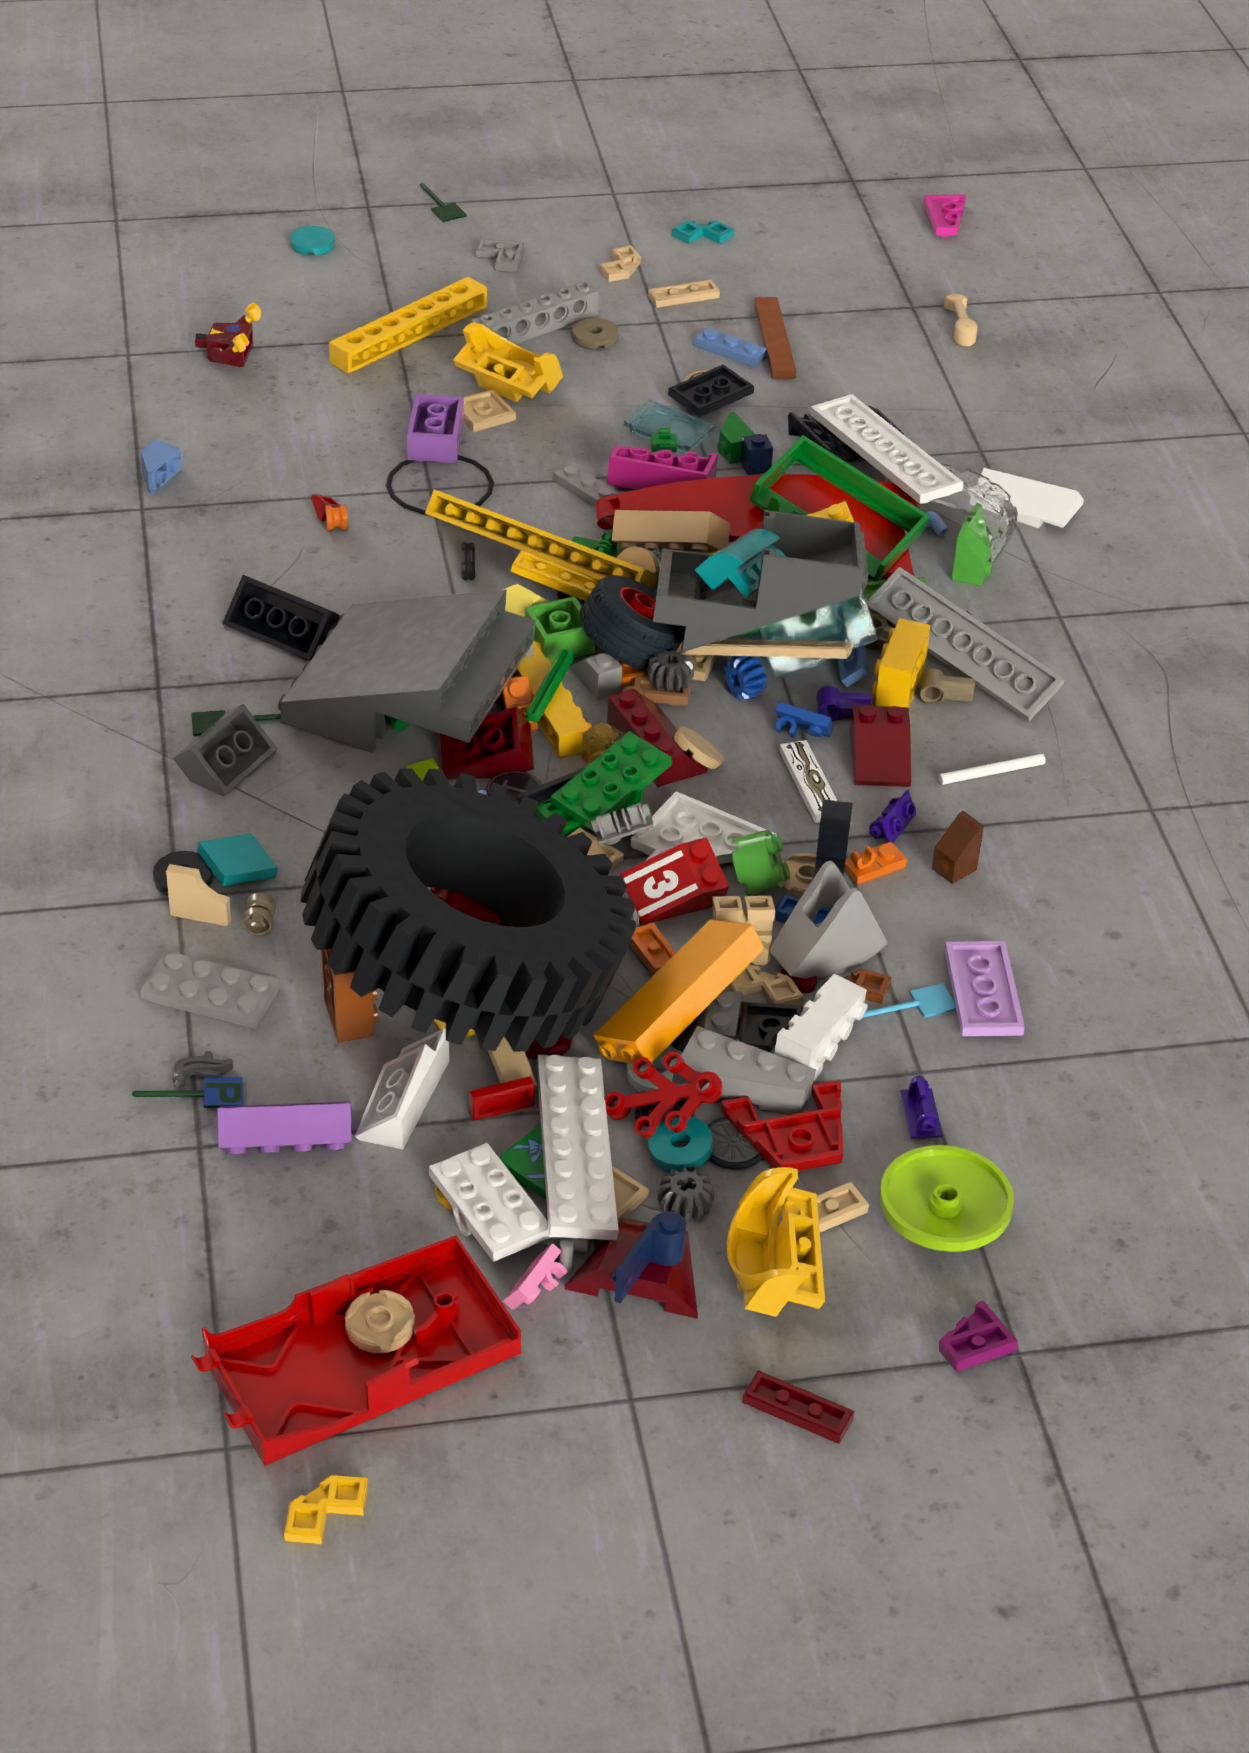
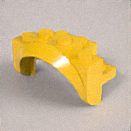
[453,322,563,403]
[727,1167,825,1317]

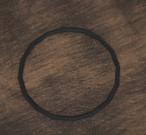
[386,455,494,515]

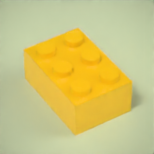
[871,618,931,709]

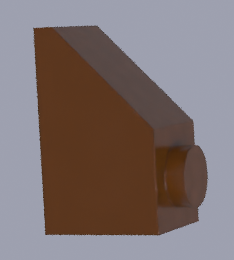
[932,811,984,884]

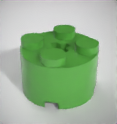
[732,830,790,896]

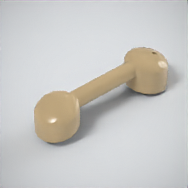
[944,293,978,346]

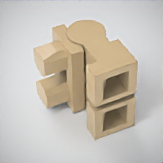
[713,896,775,965]

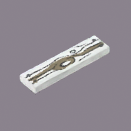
[779,740,837,823]

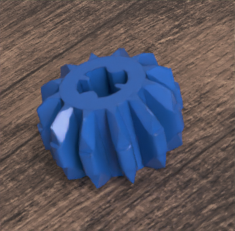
[722,656,768,700]

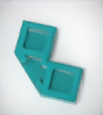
[672,221,734,244]

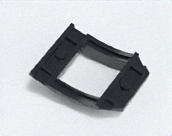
[788,406,904,462]

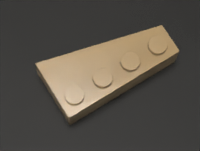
[612,510,731,553]

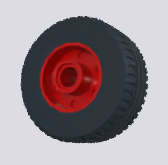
[580,575,685,671]

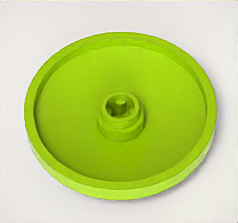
[879,1145,1014,1252]

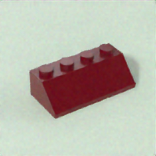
[607,689,708,787]

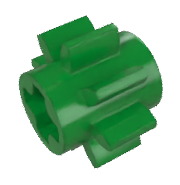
[651,428,677,452]

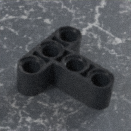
[813,799,853,879]

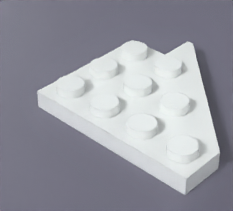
[631,791,776,864]

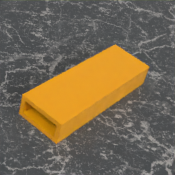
[593,920,764,1066]

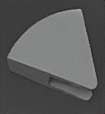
[769,861,888,978]

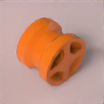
[325,504,348,531]

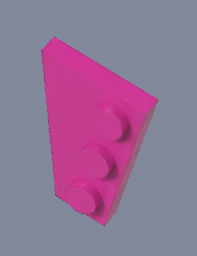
[923,194,967,237]

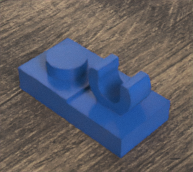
[775,702,834,737]

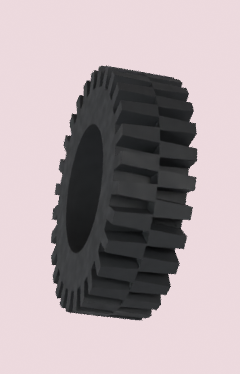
[301,768,636,1052]

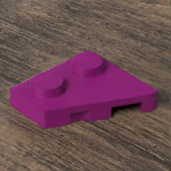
[939,1300,1018,1372]

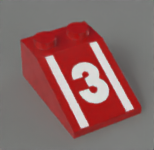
[620,837,729,926]

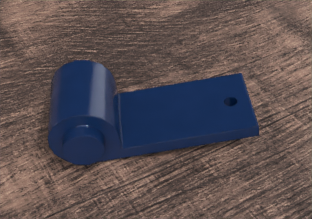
[610,1211,686,1304]

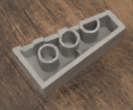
[672,1026,816,1115]

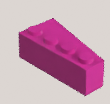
[607,446,718,490]

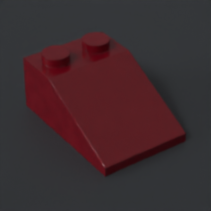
[850,705,911,787]
[440,706,534,780]

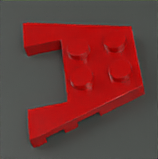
[720,1080,843,1171]

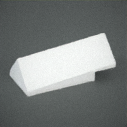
[970,468,1084,528]
[354,1028,450,1150]

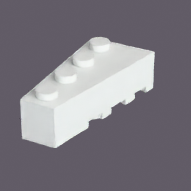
[774,974,868,1081]

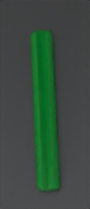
[525,649,574,723]

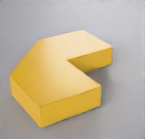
[284,1475,368,1544]

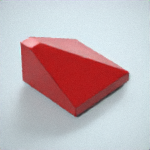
[311,494,340,521]

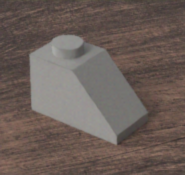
[571,652,622,700]

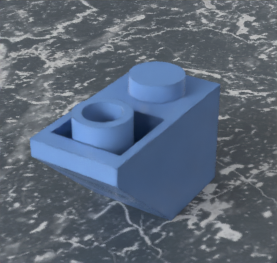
[141,440,182,494]

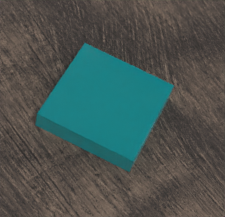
[197,833,278,886]

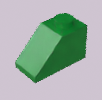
[717,412,755,464]

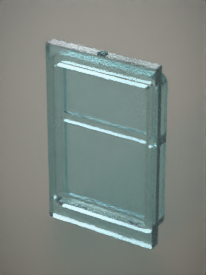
[624,400,716,452]

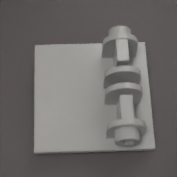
[591,803,654,845]

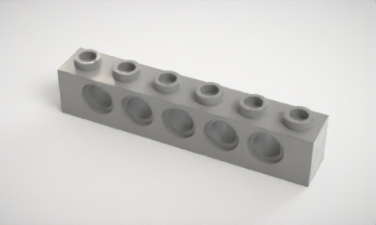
[471,281,599,344]

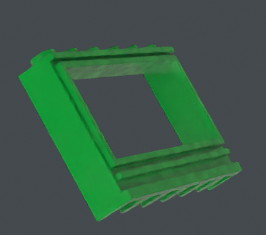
[749,435,930,581]

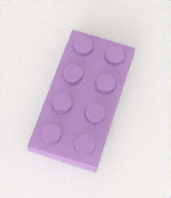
[944,941,1025,1036]

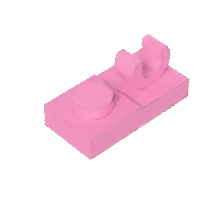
[503,1244,567,1310]

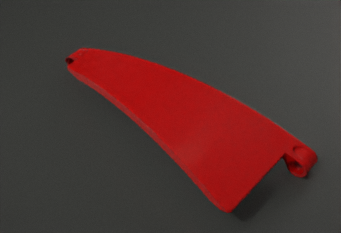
[594,474,921,579]

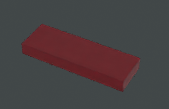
[742,1370,855,1444]

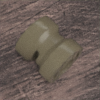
[242,893,276,935]

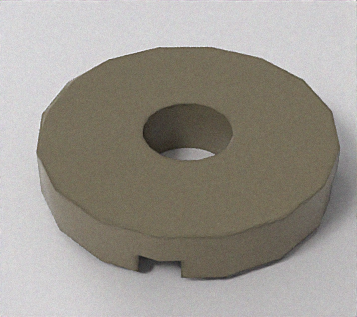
[572,318,618,350]

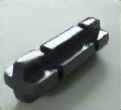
[461,542,475,581]

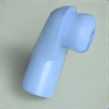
[923,511,949,537]

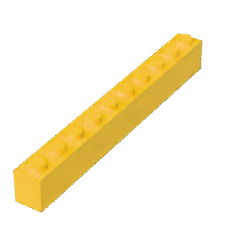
[425,489,659,590]

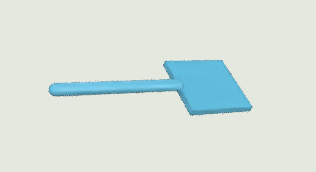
[862,983,956,1018]

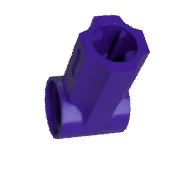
[816,686,872,722]

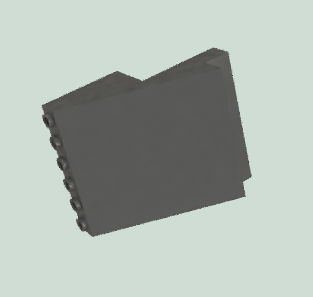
[653,510,868,652]
[278,589,536,753]

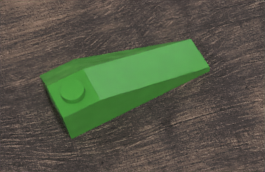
[952,503,993,586]

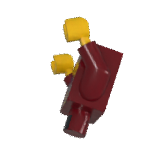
[195,302,261,367]

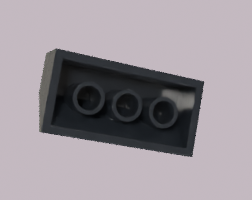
[222,575,341,661]

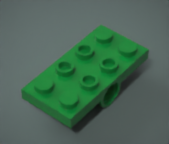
[550,731,672,831]

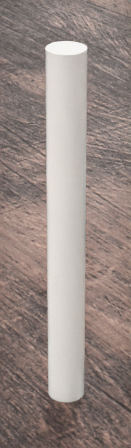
[938,754,1045,785]

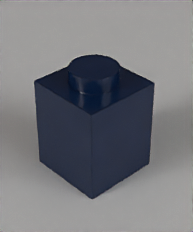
[741,434,773,475]

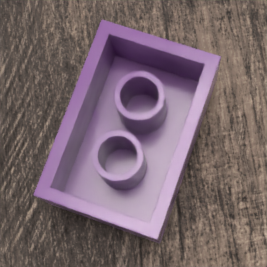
[407,394,464,464]

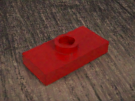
[469,1076,534,1121]

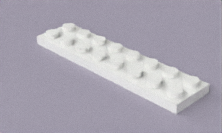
[810,394,963,504]
[536,1055,619,1240]

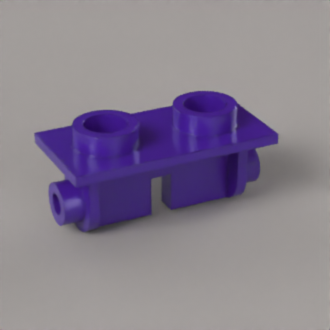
[869,790,916,843]
[900,1076,943,1139]

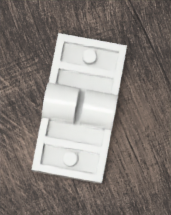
[429,1143,551,1262]

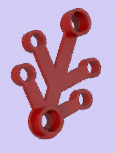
[604,1051,723,1139]

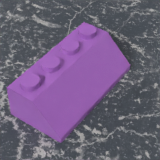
[217,1101,352,1154]

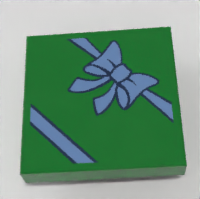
[499,1123,546,1200]

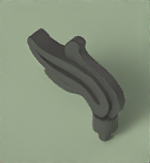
[172,1051,233,1088]

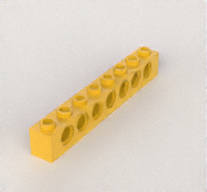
[329,277,487,374]

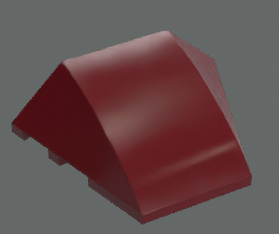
[565,1217,698,1319]

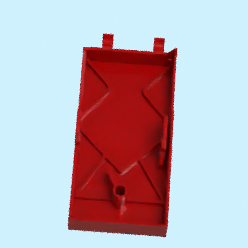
[191,1235,521,1466]

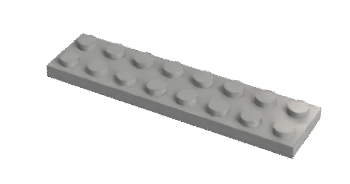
[865,567,1065,722]

